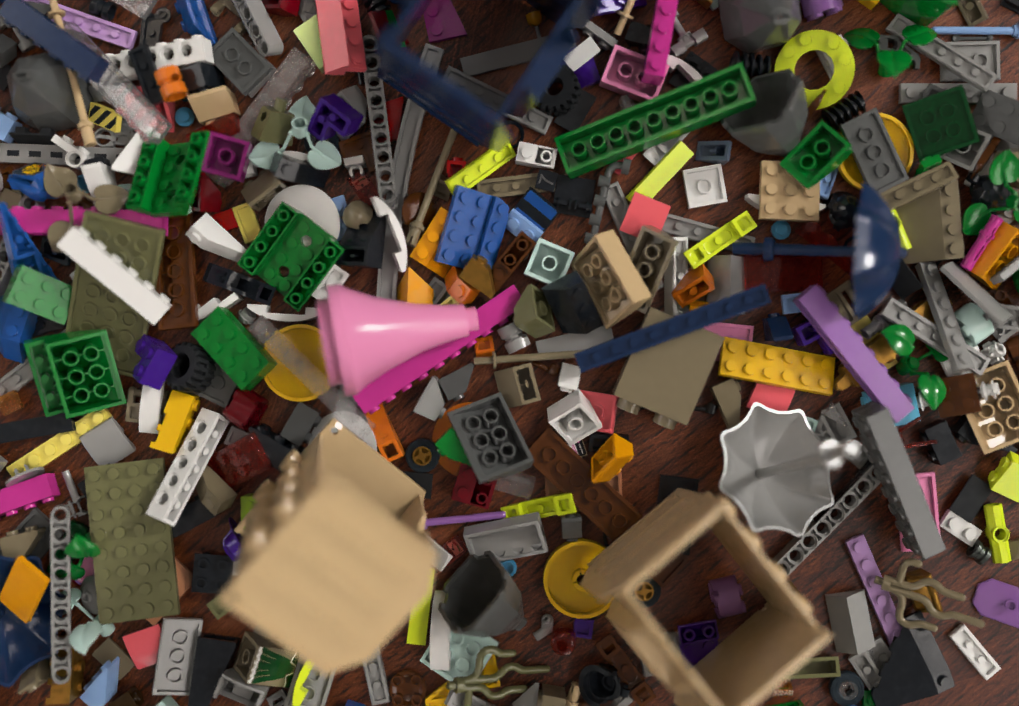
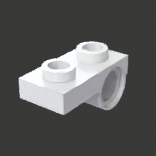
[51,134,92,170]

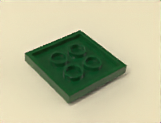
[902,84,980,162]

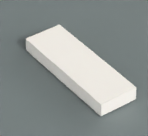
[948,623,1001,681]

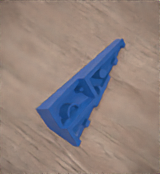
[0,202,59,280]

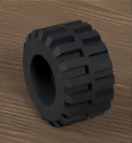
[165,342,216,394]

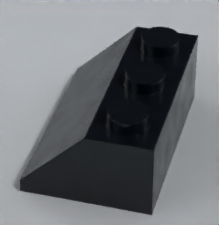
[541,270,603,334]

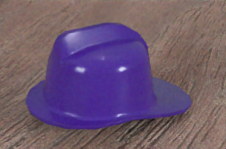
[223,517,243,562]

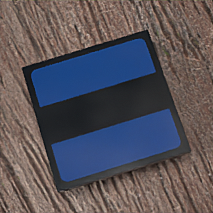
[514,186,560,236]

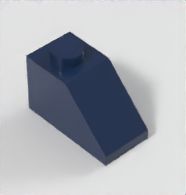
[762,313,793,341]

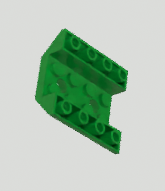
[125,131,210,217]
[237,201,345,312]

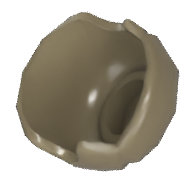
[342,200,373,229]

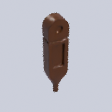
[806,89,827,123]
[970,136,1002,179]

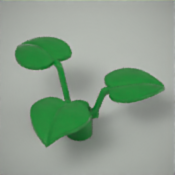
[843,24,937,78]
[962,150,1019,235]
[880,324,948,410]
[50,532,100,580]

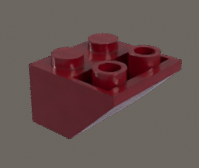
[451,462,497,510]

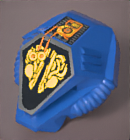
[7,162,57,202]

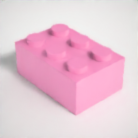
[599,44,670,103]

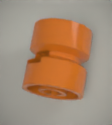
[153,65,188,102]

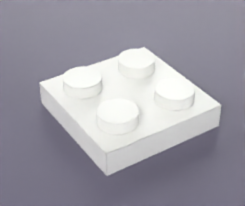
[682,163,728,209]

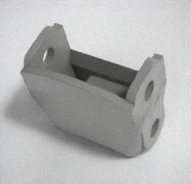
[213,667,270,706]

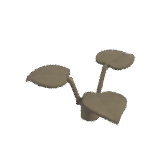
[43,164,129,252]

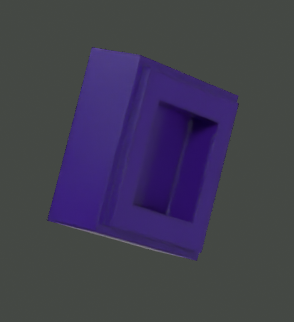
[572,618,594,639]

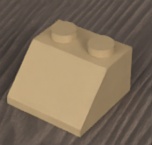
[187,85,241,127]

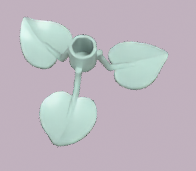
[248,95,342,170]
[61,588,115,655]

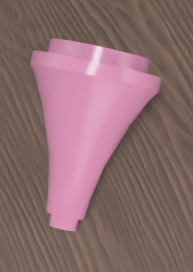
[316,284,479,397]

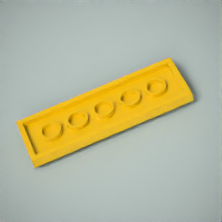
[718,336,835,396]

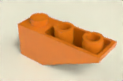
[366,403,405,462]

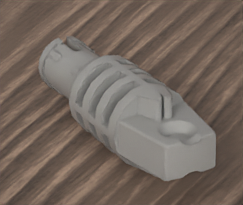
[860,299,908,340]

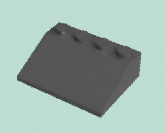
[447,392,534,484]

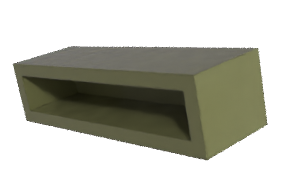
[785,656,841,679]

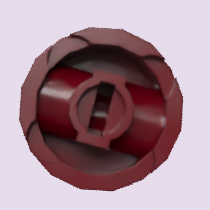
[222,388,269,432]

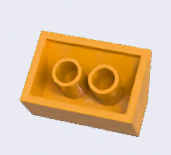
[410,207,451,278]
[966,221,1019,290]

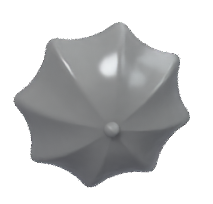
[719,402,858,538]

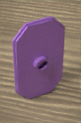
[972,578,1019,628]

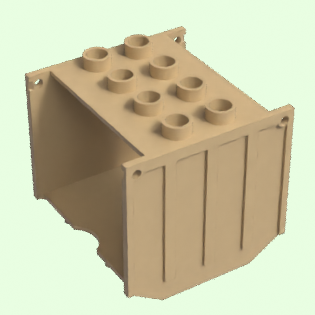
[218,417,438,677]
[580,488,833,706]

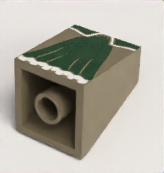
[233,631,299,688]

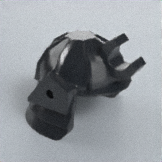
[965,173,1012,216]
[822,191,860,232]
[579,663,630,706]

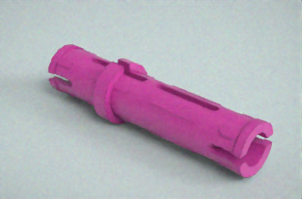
[959,214,1004,272]

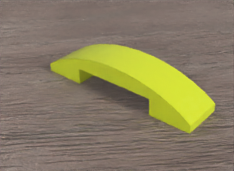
[683,210,757,270]
[501,493,577,519]
[293,662,313,706]

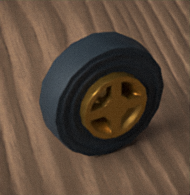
[405,438,440,473]
[630,576,661,608]

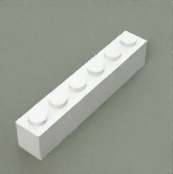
[56,226,172,325]

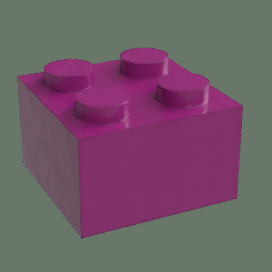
[201,131,254,183]

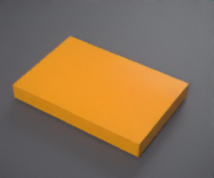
[0,555,50,624]

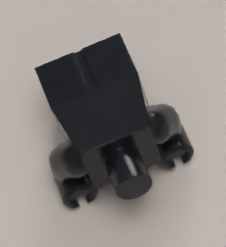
[625,21,651,56]

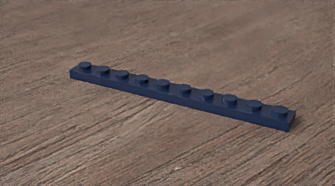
[574,283,771,373]

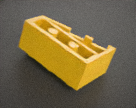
[149,389,200,454]

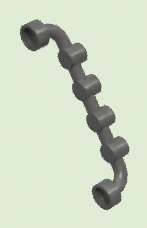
[584,158,632,244]

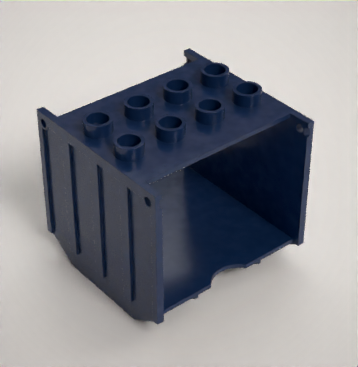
[374,0,603,152]

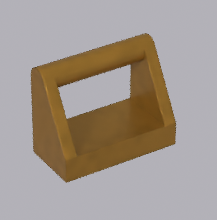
[904,568,943,613]

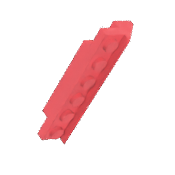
[315,0,367,75]

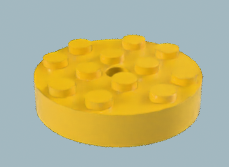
[543,539,615,619]

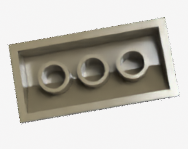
[629,225,678,314]

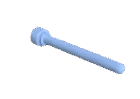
[931,23,1019,39]

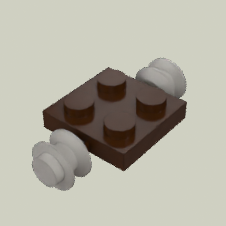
[916,373,1000,418]

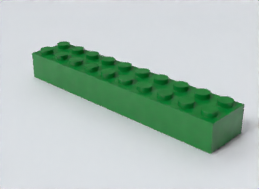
[554,62,756,179]

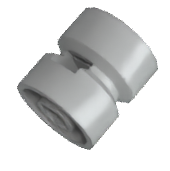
[497,322,531,354]

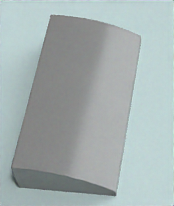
[940,261,1013,327]
[463,512,548,562]

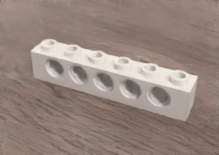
[99,35,214,85]
[145,408,230,527]

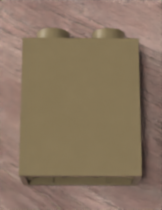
[612,307,724,430]

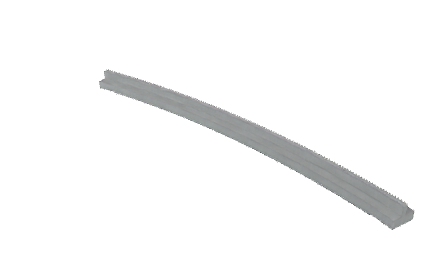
[377,43,444,300]

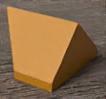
[397,267,434,304]

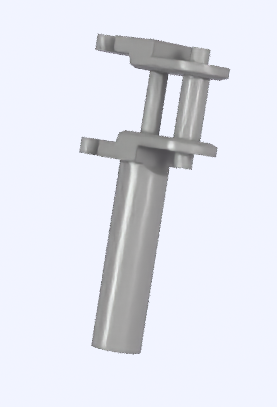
[61,470,88,518]

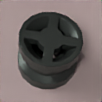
[966,540,992,565]

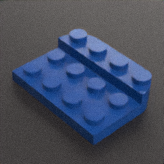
[434,185,509,269]

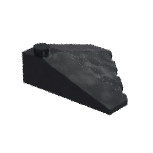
[870,610,955,706]

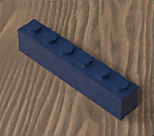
[0,0,110,83]

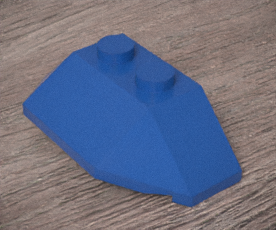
[174,0,218,47]
[0,295,38,363]

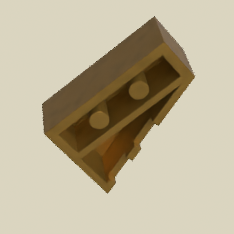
[45,635,86,705]

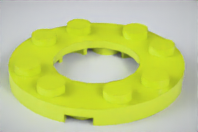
[774,30,855,110]

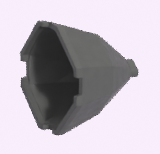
[718,0,801,55]
[6,52,94,133]
[720,69,808,157]
[438,550,527,638]

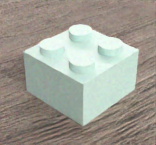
[524,238,575,285]

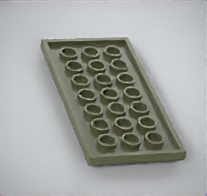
[65,210,166,378]
[84,458,181,625]

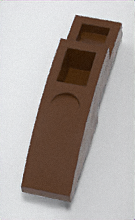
[478,231,537,302]

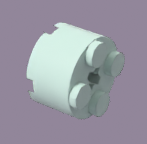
[954,302,994,348]

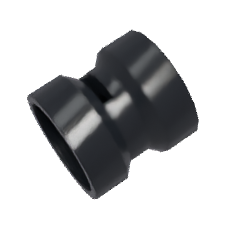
[89,0,117,22]

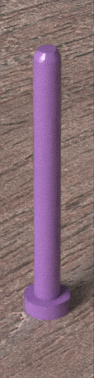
[424,511,506,530]

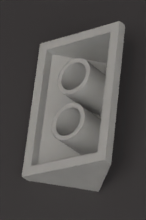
[706,255,747,315]
[825,589,875,655]

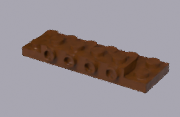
[156,212,199,331]

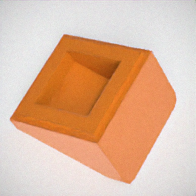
[474,335,495,357]

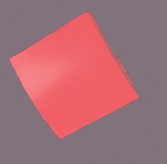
[619,192,671,237]
[746,383,796,411]
[122,623,162,670]

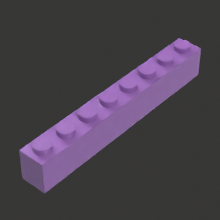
[792,284,915,423]

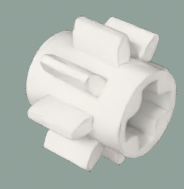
[980,340,1006,365]

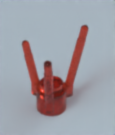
[898,417,938,449]

